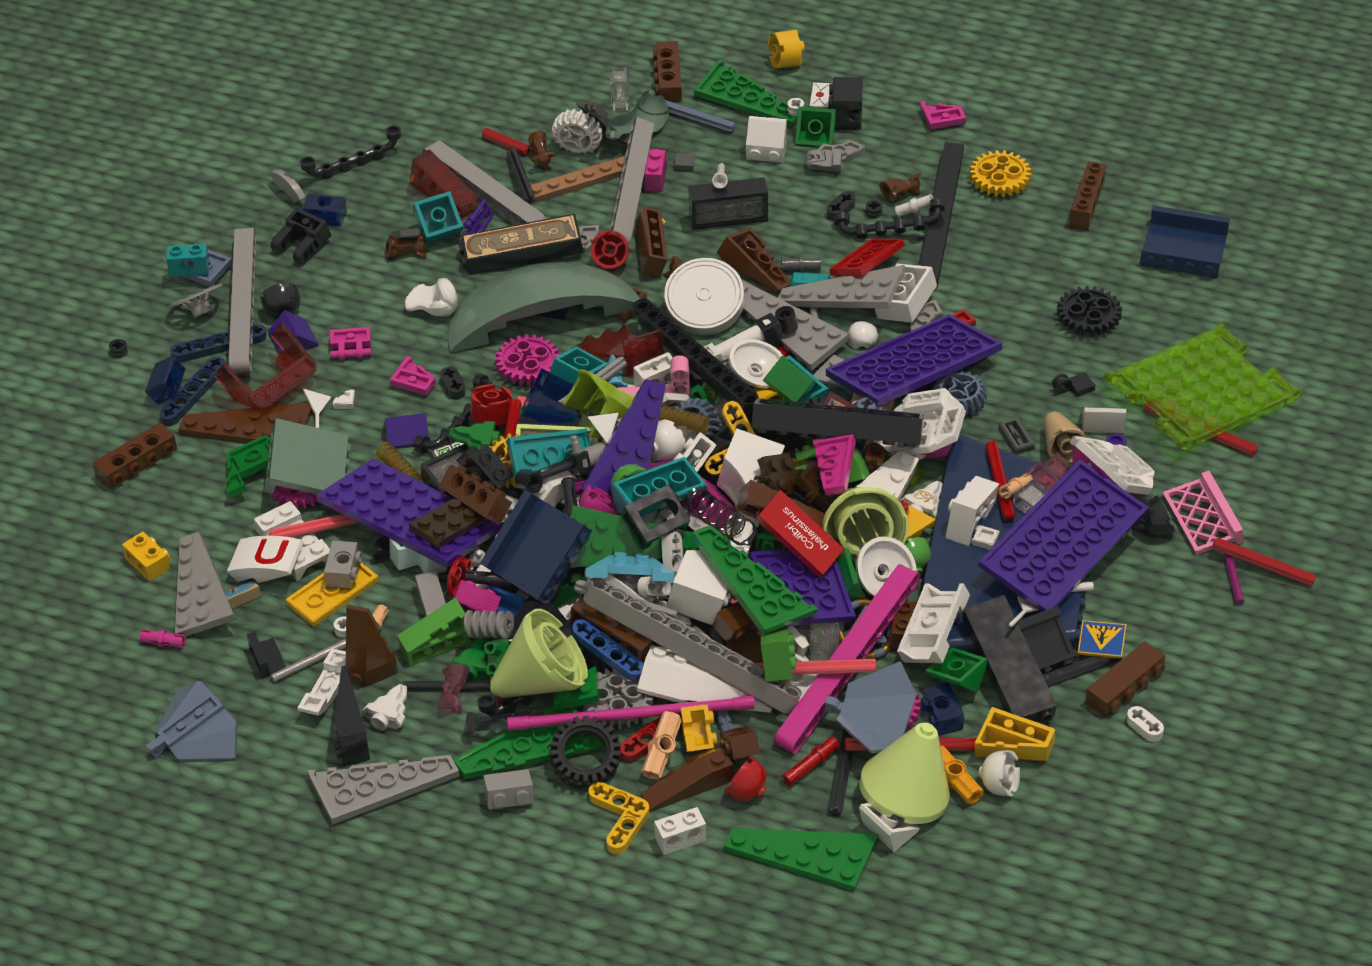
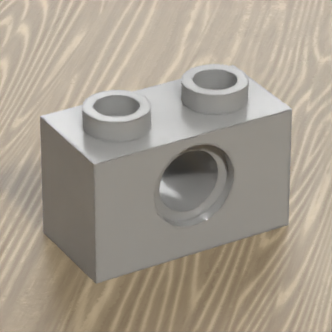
[324,541,362,588]

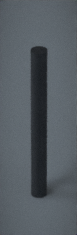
[403,681,491,690]

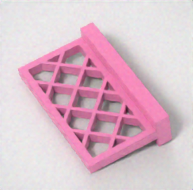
[1163,471,1244,555]

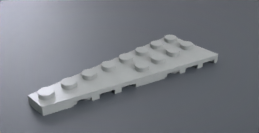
[742,280,849,371]

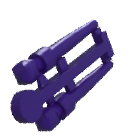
[463,199,494,235]

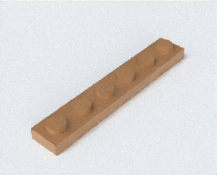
[531,156,625,204]

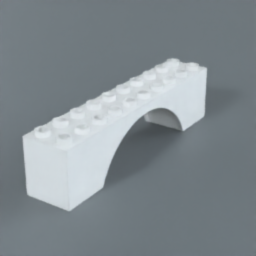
[666,429,785,625]

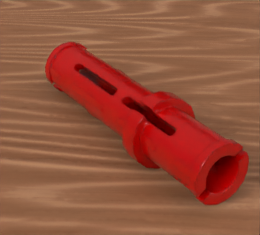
[781,736,840,787]

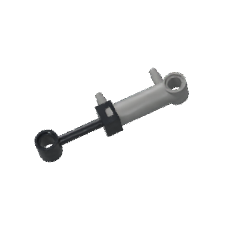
[515,418,621,493]

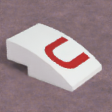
[227,536,303,583]

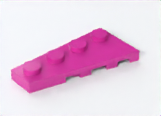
[813,434,856,495]

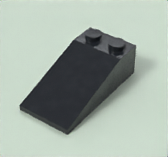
[332,665,370,766]

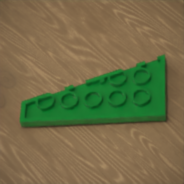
[691,525,818,635]

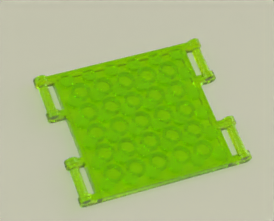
[1103,323,1302,450]

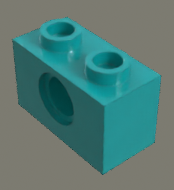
[166,244,209,277]

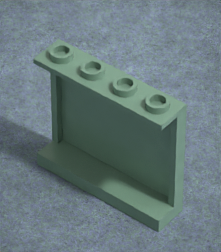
[265,418,351,494]

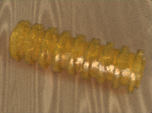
[659,405,710,434]
[376,442,421,481]

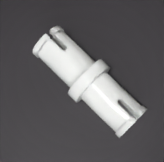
[895,194,934,218]

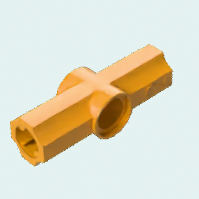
[940,746,984,805]

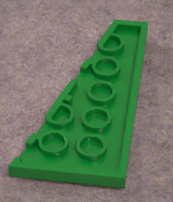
[694,59,798,127]
[570,505,697,568]
[453,706,604,780]
[724,828,878,892]

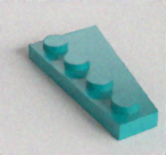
[506,428,590,480]

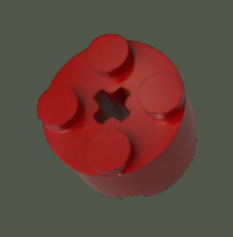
[470,384,512,426]

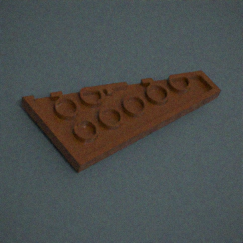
[178,402,313,444]

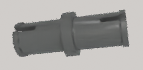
[781,257,821,272]

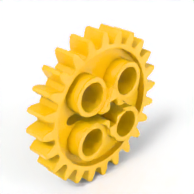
[969,150,1031,197]

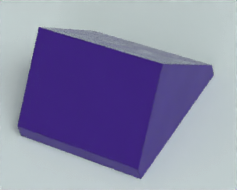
[268,310,319,358]
[385,413,429,450]

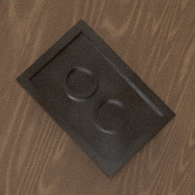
[409,498,485,548]

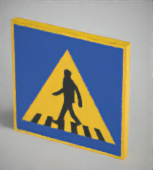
[1078,620,1126,659]

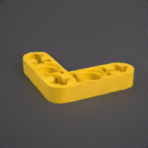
[704,401,755,477]
[589,782,649,855]

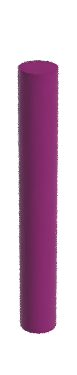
[1224,554,1244,605]

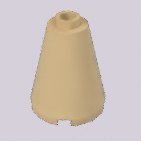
[1044,412,1086,464]

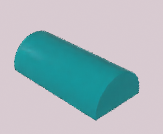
[612,457,707,516]

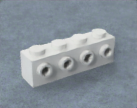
[659,432,716,510]

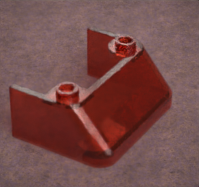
[214,322,317,410]

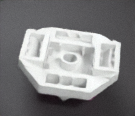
[881,388,966,460]
[1069,436,1155,496]

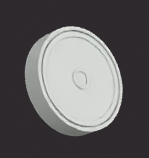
[664,258,744,335]

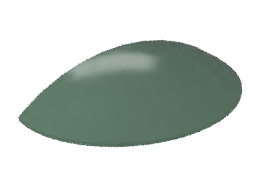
[448,262,640,353]

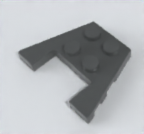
[576,99,629,146]

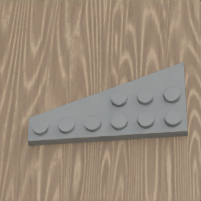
[778,265,906,308]
[175,532,237,636]
[307,755,459,825]

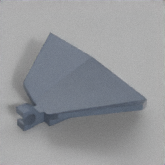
[825,661,916,753]
[146,681,237,762]

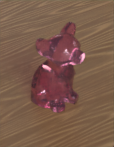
[437,664,470,714]

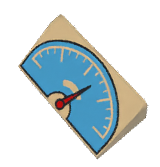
[226,581,261,609]

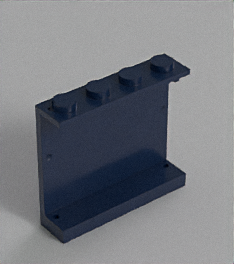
[1140,205,1230,278]
[480,490,592,603]

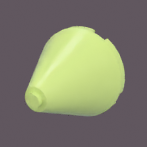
[822,487,909,563]
[490,609,588,698]
[859,723,950,824]

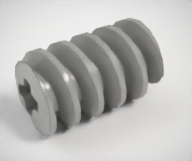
[464,610,514,639]

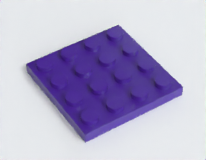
[748,550,856,626]

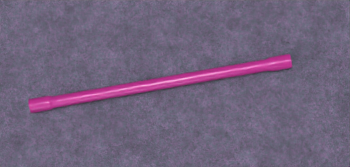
[507,696,755,731]

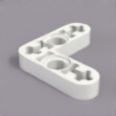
[637,531,683,597]

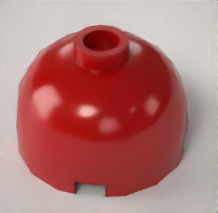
[590,230,629,269]
[724,756,767,802]

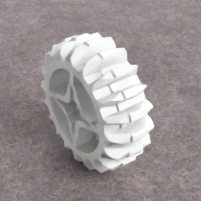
[552,108,602,154]

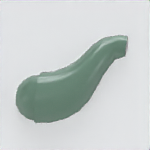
[605,90,669,140]

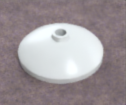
[728,339,782,389]
[856,537,917,597]

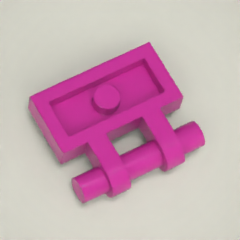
[330,327,371,360]

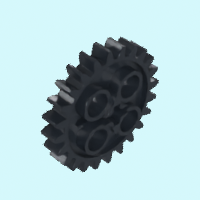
[1057,286,1122,337]

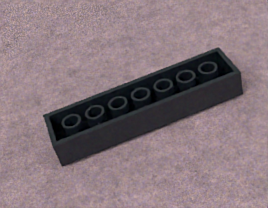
[752,398,924,447]

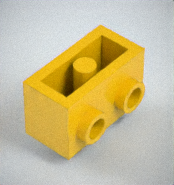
[122,532,170,582]

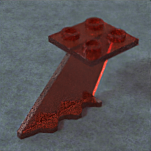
[571,324,664,377]

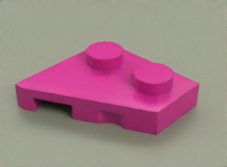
[920,101,966,130]
[390,356,436,396]

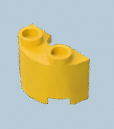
[681,704,717,752]

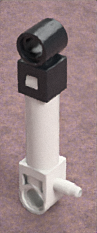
[690,306,798,379]

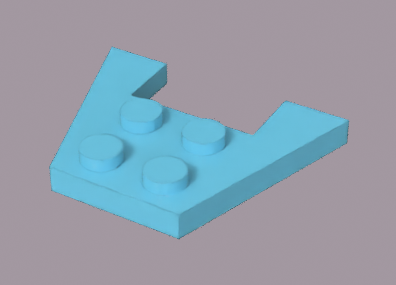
[585,552,675,582]

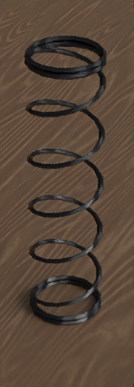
[684,488,756,546]

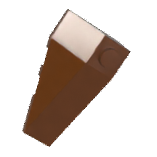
[717,227,791,292]
[345,605,398,686]
[641,746,733,812]

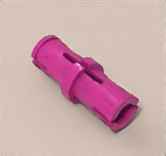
[140,629,186,649]

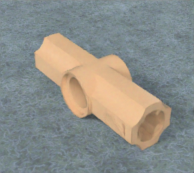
[641,711,682,780]

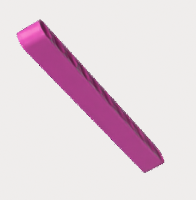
[774,564,920,754]

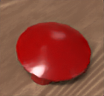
[447,557,472,597]

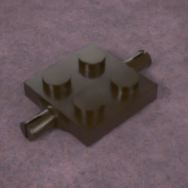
[754,453,804,497]
[795,462,841,512]

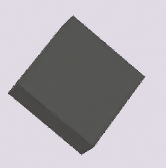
[675,153,695,171]

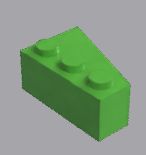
[397,597,469,667]
[761,626,796,682]

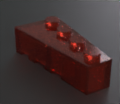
[410,149,479,219]

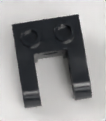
[270,207,331,265]

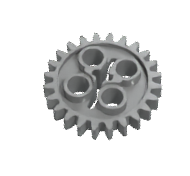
[583,669,654,729]

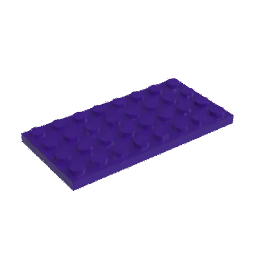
[825,314,1002,406]
[317,458,502,568]
[978,459,1149,612]

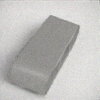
[414,571,446,617]

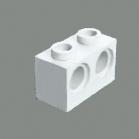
[633,352,673,387]
[654,807,706,855]

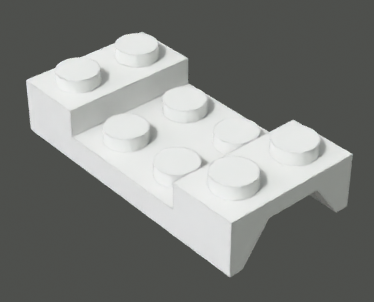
[254,501,330,581]
[897,583,970,663]

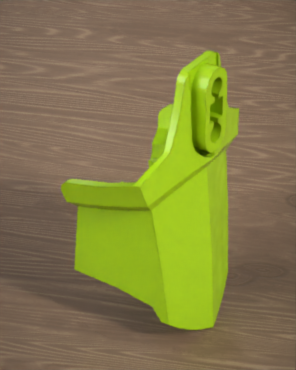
[560,369,663,440]

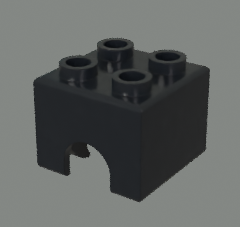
[828,77,863,130]

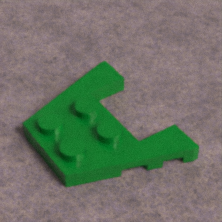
[226,435,270,498]

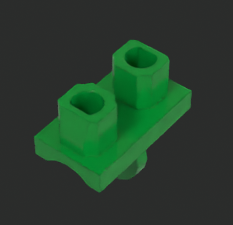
[484,638,509,681]

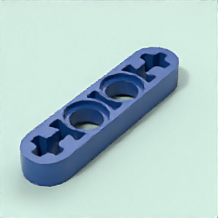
[571,619,644,681]

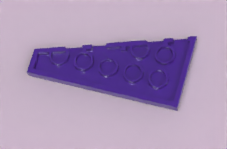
[580,379,666,496]

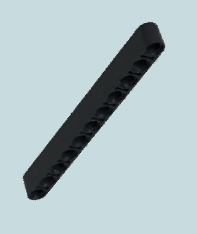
[920,142,964,287]
[633,298,759,419]

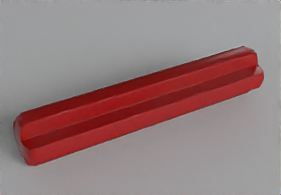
[482,128,530,156]

